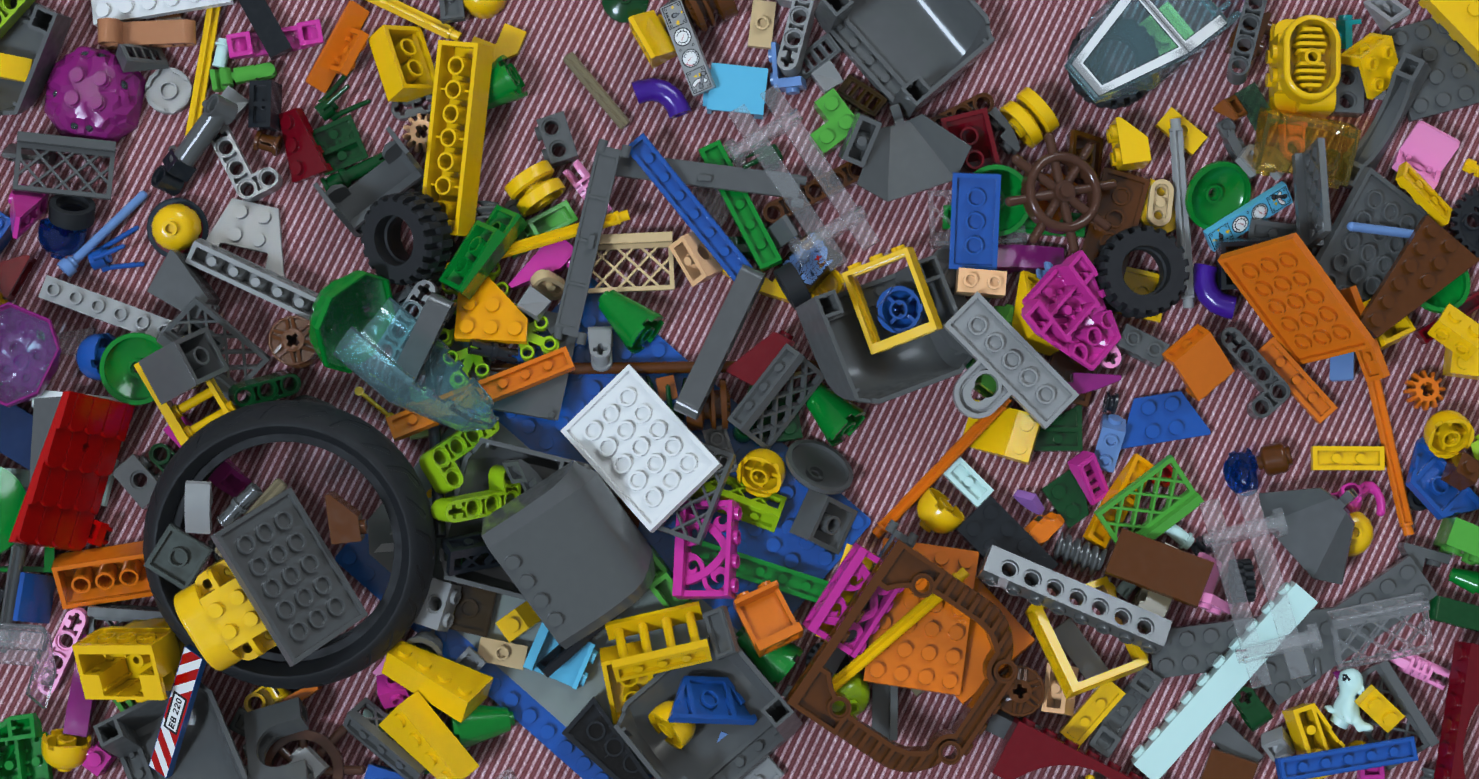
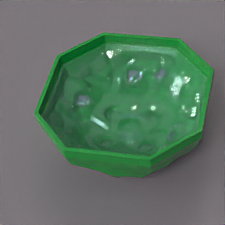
[308,270,396,374]

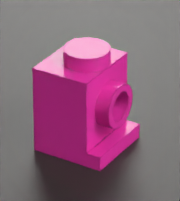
[82,741,117,777]

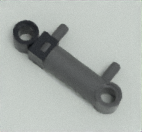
[151,93,238,196]

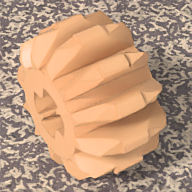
[403,113,430,154]

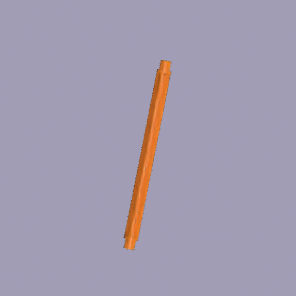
[1367,379,1414,536]
[872,398,1012,538]

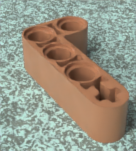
[97,18,197,50]

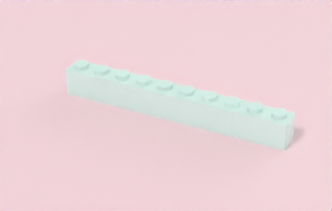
[1131,580,1318,779]

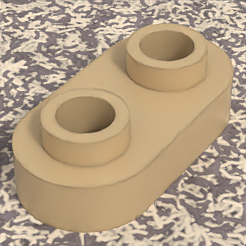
[1146,179,1174,227]
[530,269,566,300]

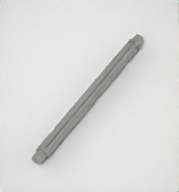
[1169,118,1195,309]

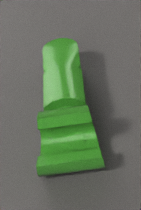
[209,62,277,92]

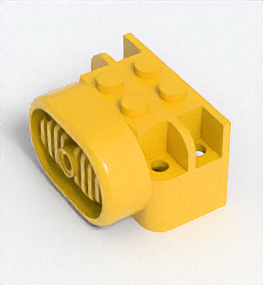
[1265,15,1341,119]
[174,558,277,671]
[72,618,185,703]

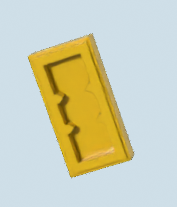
[1155,107,1207,156]

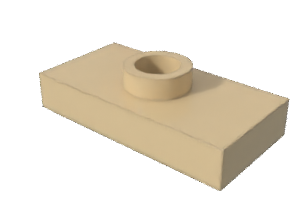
[748,0,776,50]
[478,636,529,670]

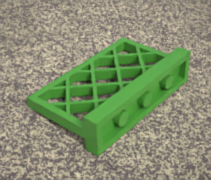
[1094,454,1204,545]

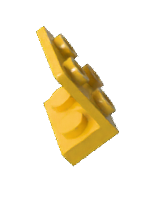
[1341,33,1398,100]

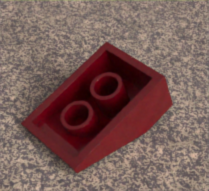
[940,107,1001,173]

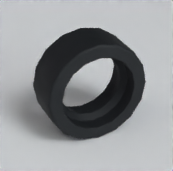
[48,195,96,231]
[773,262,811,310]

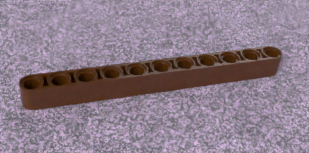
[763,93,994,226]

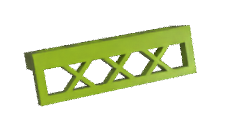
[687,476,787,532]

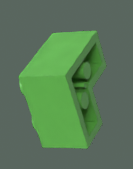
[809,88,855,158]

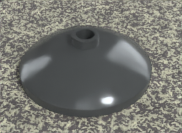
[785,439,853,495]

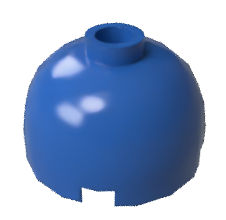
[876,286,925,333]
[76,333,116,381]

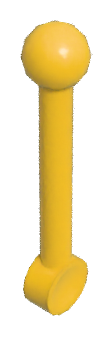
[354,386,394,418]

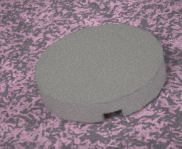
[145,67,193,115]

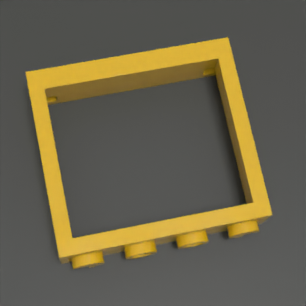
[1025,576,1149,699]

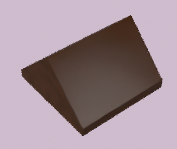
[1063,129,1103,184]

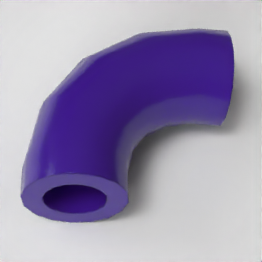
[631,78,692,119]
[1193,263,1237,320]

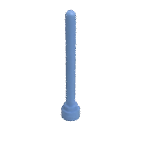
[57,191,148,278]
[1347,222,1414,238]

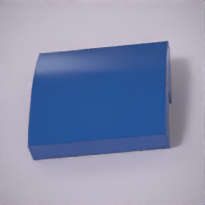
[13,572,56,624]

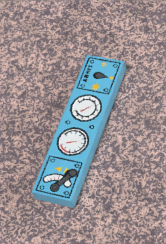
[1203,181,1293,252]

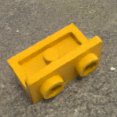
[1427,303,1479,361]

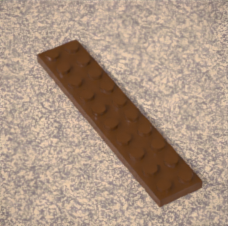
[1049,167,1151,408]

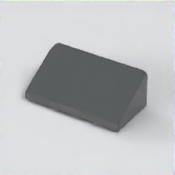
[1,143,57,165]

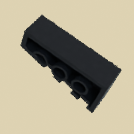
[562,697,650,779]

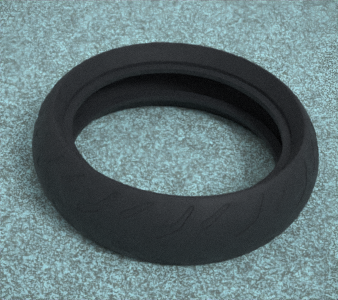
[143,400,436,689]

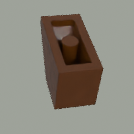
[325,491,368,545]

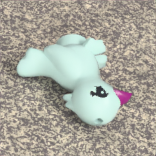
[1324,668,1373,732]

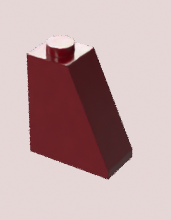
[726,330,796,386]

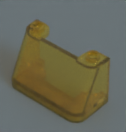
[1252,107,1362,189]

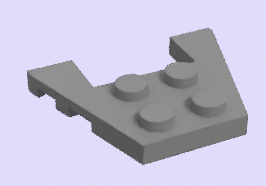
[206,198,286,278]

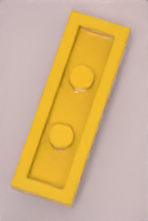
[1395,161,1452,227]
[1311,446,1385,471]
[1059,682,1126,748]

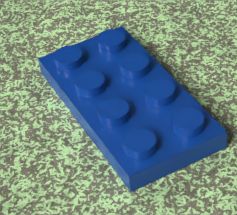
[949,172,1001,271]

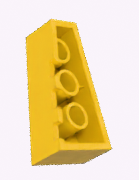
[1418,0,1479,66]
[381,640,494,723]
[379,691,479,779]

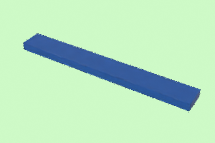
[629,133,753,281]

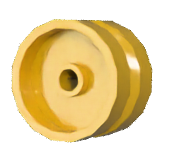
[1000,87,1059,148]
[504,160,566,217]

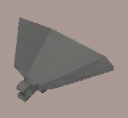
[857,104,971,202]
[1259,487,1359,585]

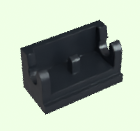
[248,80,282,132]

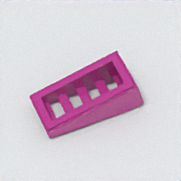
[1067,451,1109,506]

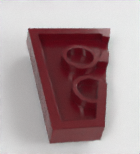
[279,108,333,183]

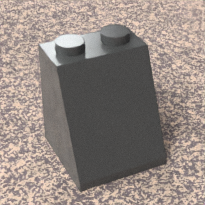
[147,249,221,319]
[138,326,230,405]

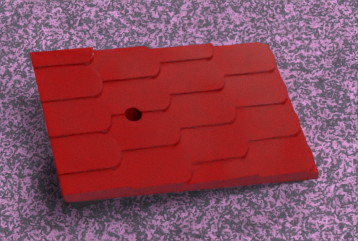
[8,391,135,551]

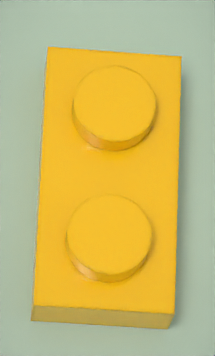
[1354,684,1405,733]

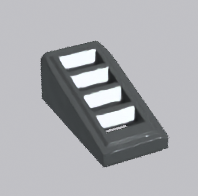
[790,33,842,80]
[116,44,169,73]

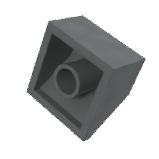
[789,489,858,555]

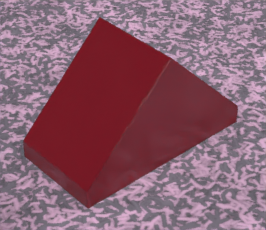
[0,254,37,301]

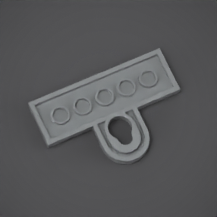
[943,291,1079,429]

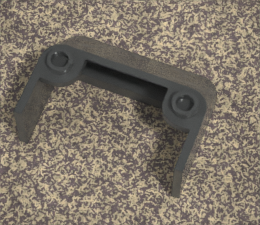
[313,126,424,237]

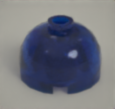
[37,218,87,260]

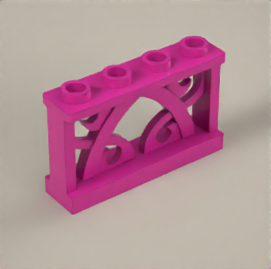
[672,500,742,599]
[802,542,904,658]

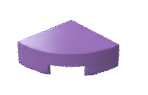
[1013,489,1045,515]

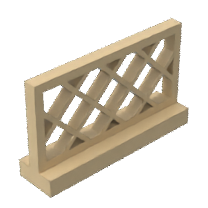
[588,231,675,294]

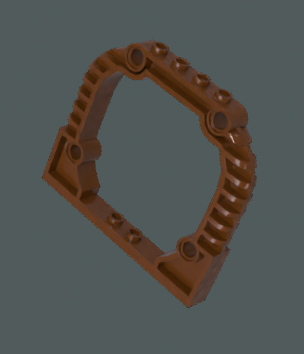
[785,537,1018,772]

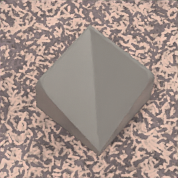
[811,60,844,94]
[221,86,249,121]
[517,286,552,322]
[1261,726,1295,762]

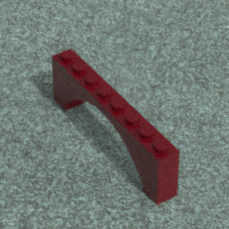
[1434,641,1479,779]
[989,716,1143,779]

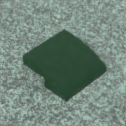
[313,114,369,176]

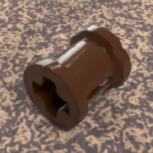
[253,130,283,157]

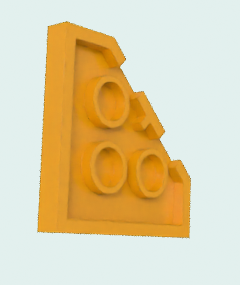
[454,276,529,344]

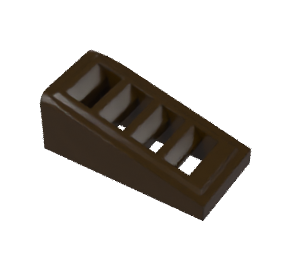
[836,74,888,119]

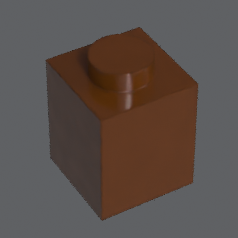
[1441,451,1479,491]

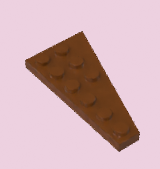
[1359,215,1479,339]

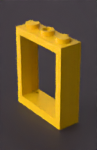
[841,244,943,355]

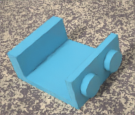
[703,62,768,119]
[523,622,598,690]

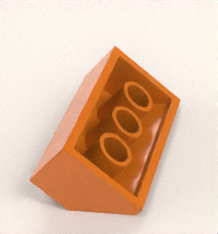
[51,541,153,610]

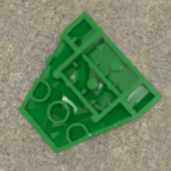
[0,713,53,779]

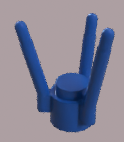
[88,225,145,272]

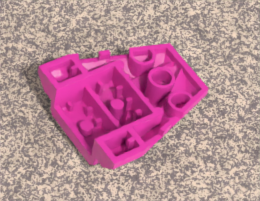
[1021,250,1122,371]

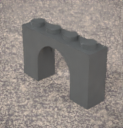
[241,697,314,779]

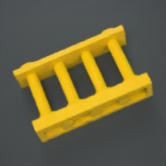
[134,336,236,446]
[605,601,712,682]

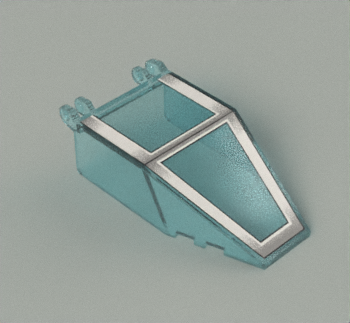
[1064,0,1241,103]

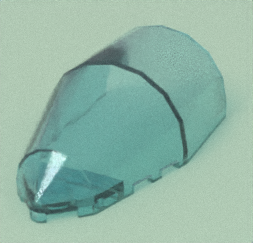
[333,297,499,433]

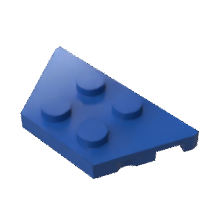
[1121,391,1211,449]
[1405,437,1479,520]
[668,676,758,725]

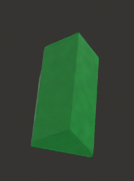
[439,205,528,300]

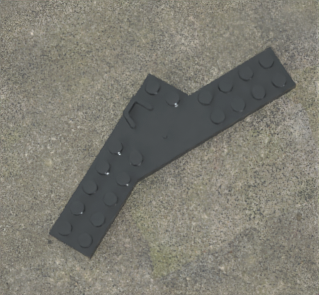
[1150,555,1437,706]

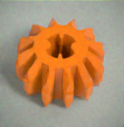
[1403,370,1446,411]

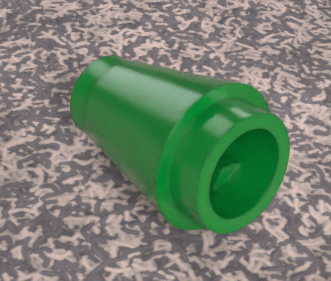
[1448,567,1479,594]

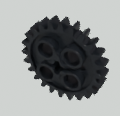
[1448,188,1479,258]

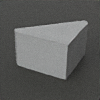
[1363,0,1411,33]

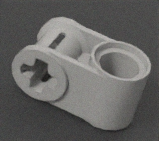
[588,326,613,372]

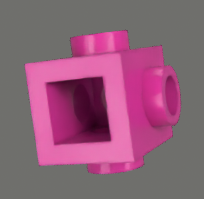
[376,674,412,709]

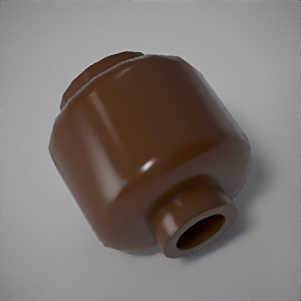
[1256,442,1293,476]

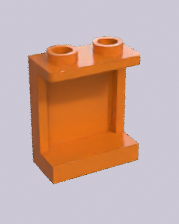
[1162,324,1235,401]
[733,580,803,658]

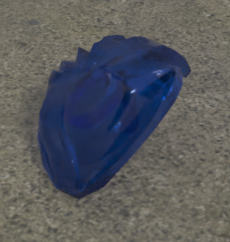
[1223,448,1258,497]

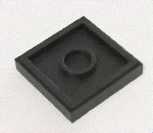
[143,523,214,590]

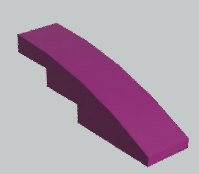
[997,245,1065,274]
[1067,373,1121,395]
[63,634,96,737]

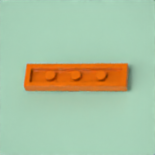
[1339,285,1390,382]
[1257,337,1338,424]

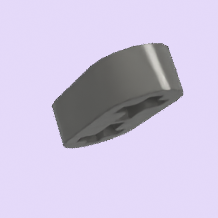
[391,94,432,121]

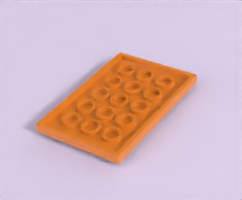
[1217,232,1375,365]
[863,538,979,696]

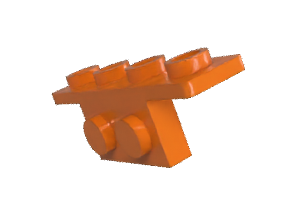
[306,0,369,93]

